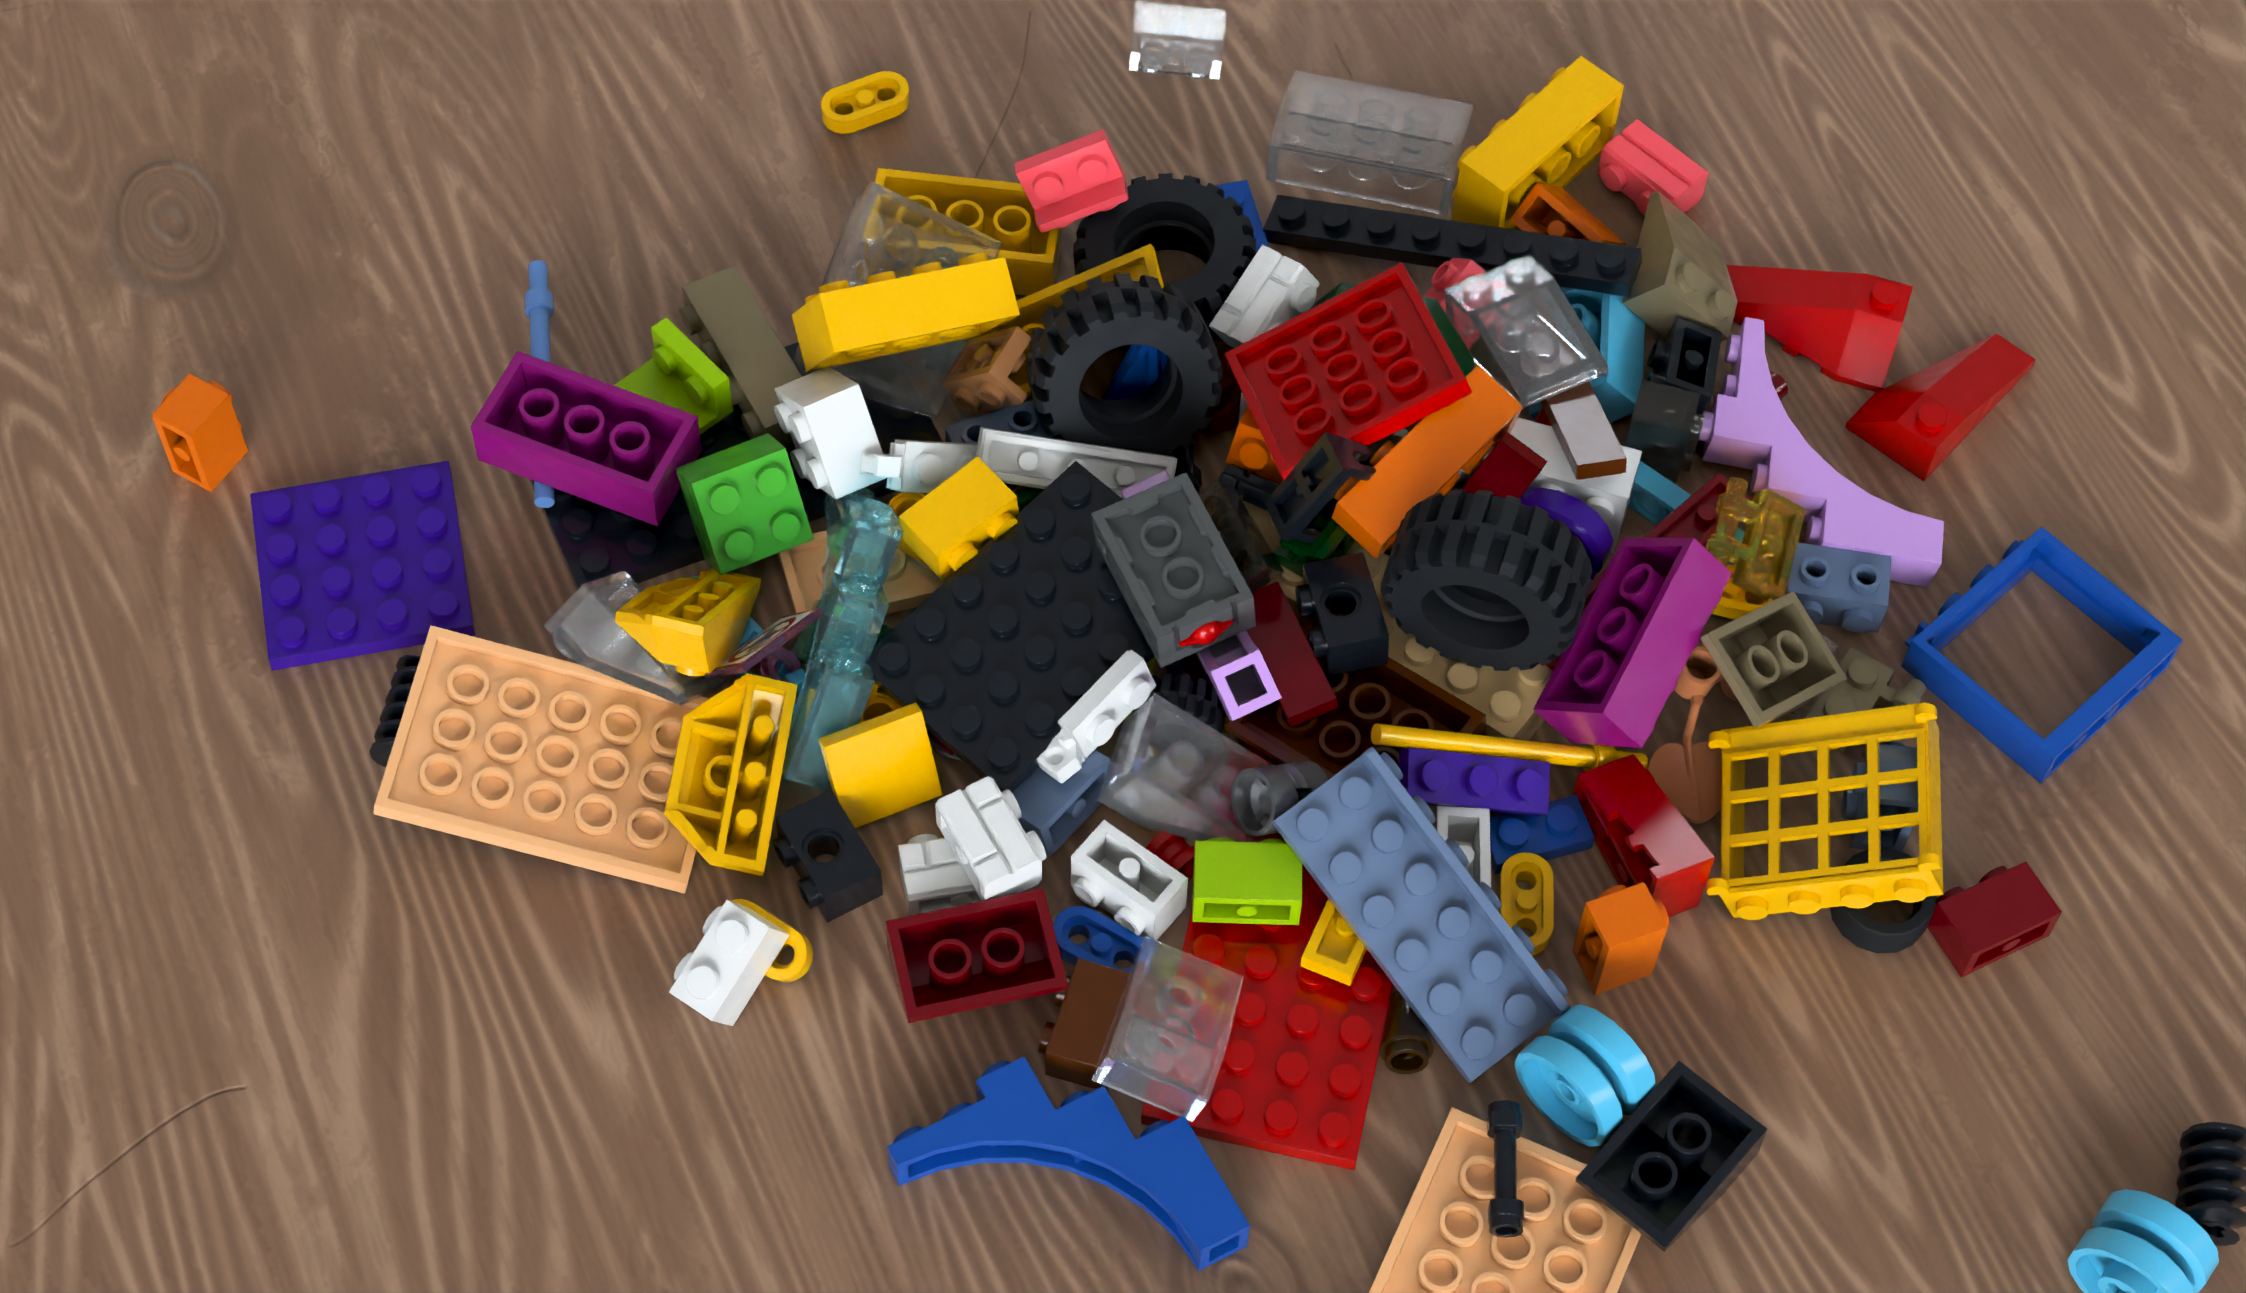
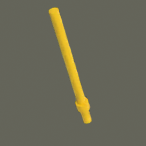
[1371,723,1648,771]

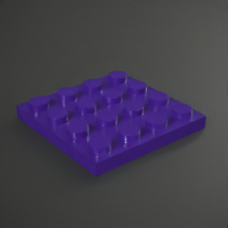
[250,461,475,671]

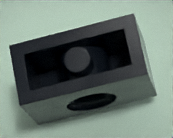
[1295,552,1389,676]
[772,790,883,923]

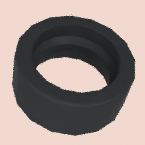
[1830,848,1937,953]

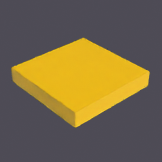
[818,702,943,828]

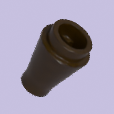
[1379,991,1433,1074]

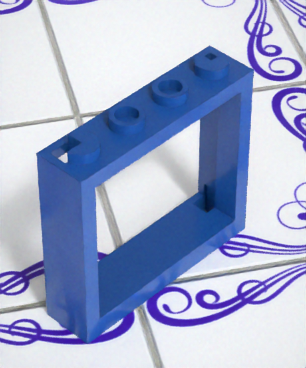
[1901,527,2183,784]

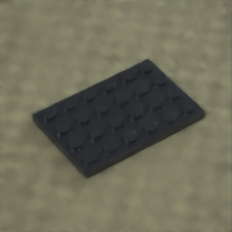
[858,461,1155,792]

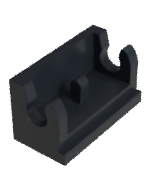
[1264,432,1376,543]

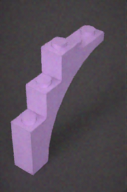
[1697,317,1944,588]
[1120,470,1282,721]

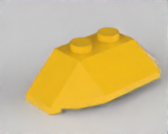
[615,568,761,676]
[664,673,798,876]

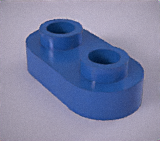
[1053,906,1151,984]

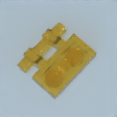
[1706,477,1806,602]

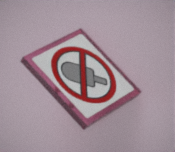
[706,608,824,681]

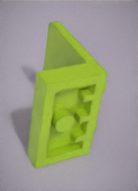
[613,317,733,435]

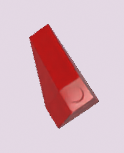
[1726,265,1913,392]
[1845,333,2036,481]

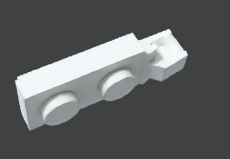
[860,439,977,493]
[1037,650,1157,784]

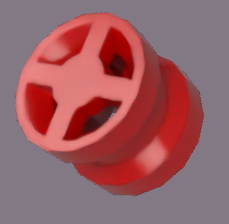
[1145,825,1195,882]

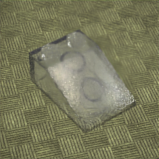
[1444,255,1608,408]
[544,571,726,705]
[1097,693,1272,842]
[1091,936,1244,1122]

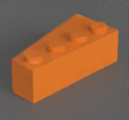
[1332,365,1523,559]

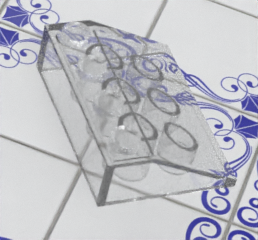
[1266,70,1474,215]
[792,181,1002,418]

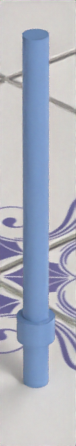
[524,260,555,508]

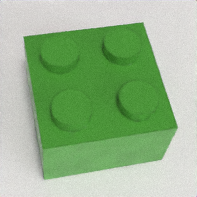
[675,433,814,575]

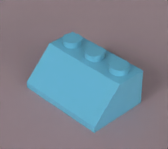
[1529,287,1645,423]

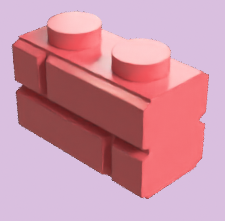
[1597,119,1709,216]

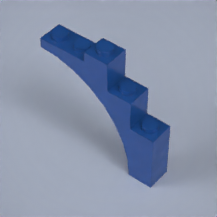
[887,1056,1250,1271]

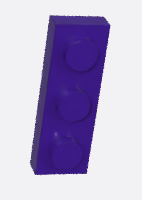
[1399,747,1550,816]

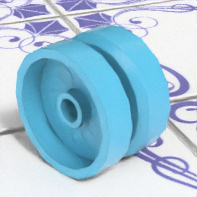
[1514,1004,1656,1147]
[2067,1189,2219,1293]

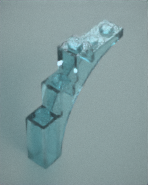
[782,488,903,792]

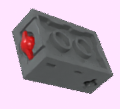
[1091,472,1256,668]

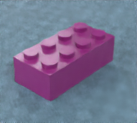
[471,351,702,526]
[1533,538,1732,748]

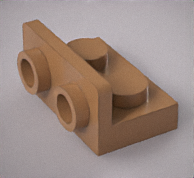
[940,326,1031,414]

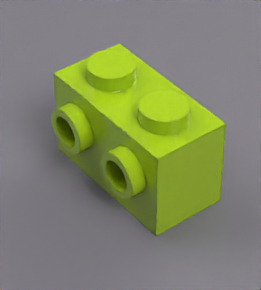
[1192,837,1302,925]

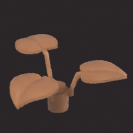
[1647,643,1739,824]

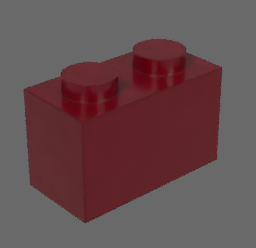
[1927,861,2062,977]

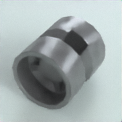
[1231,760,1328,837]

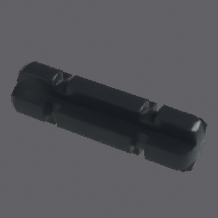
[1218,464,1280,511]

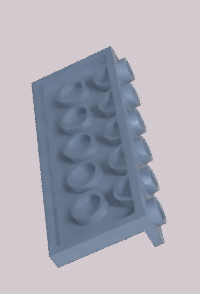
[1272,747,1570,1083]

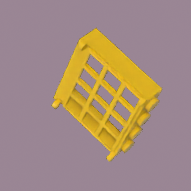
[1706,702,1943,920]

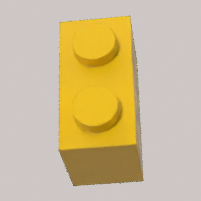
[899,456,1019,580]

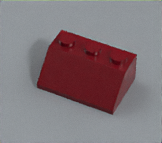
[886,888,1068,1023]

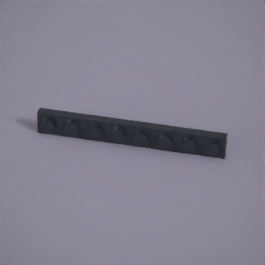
[1263,195,1642,297]

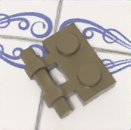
[1805,646,1926,759]

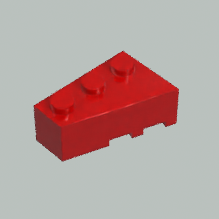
[1572,754,1715,917]

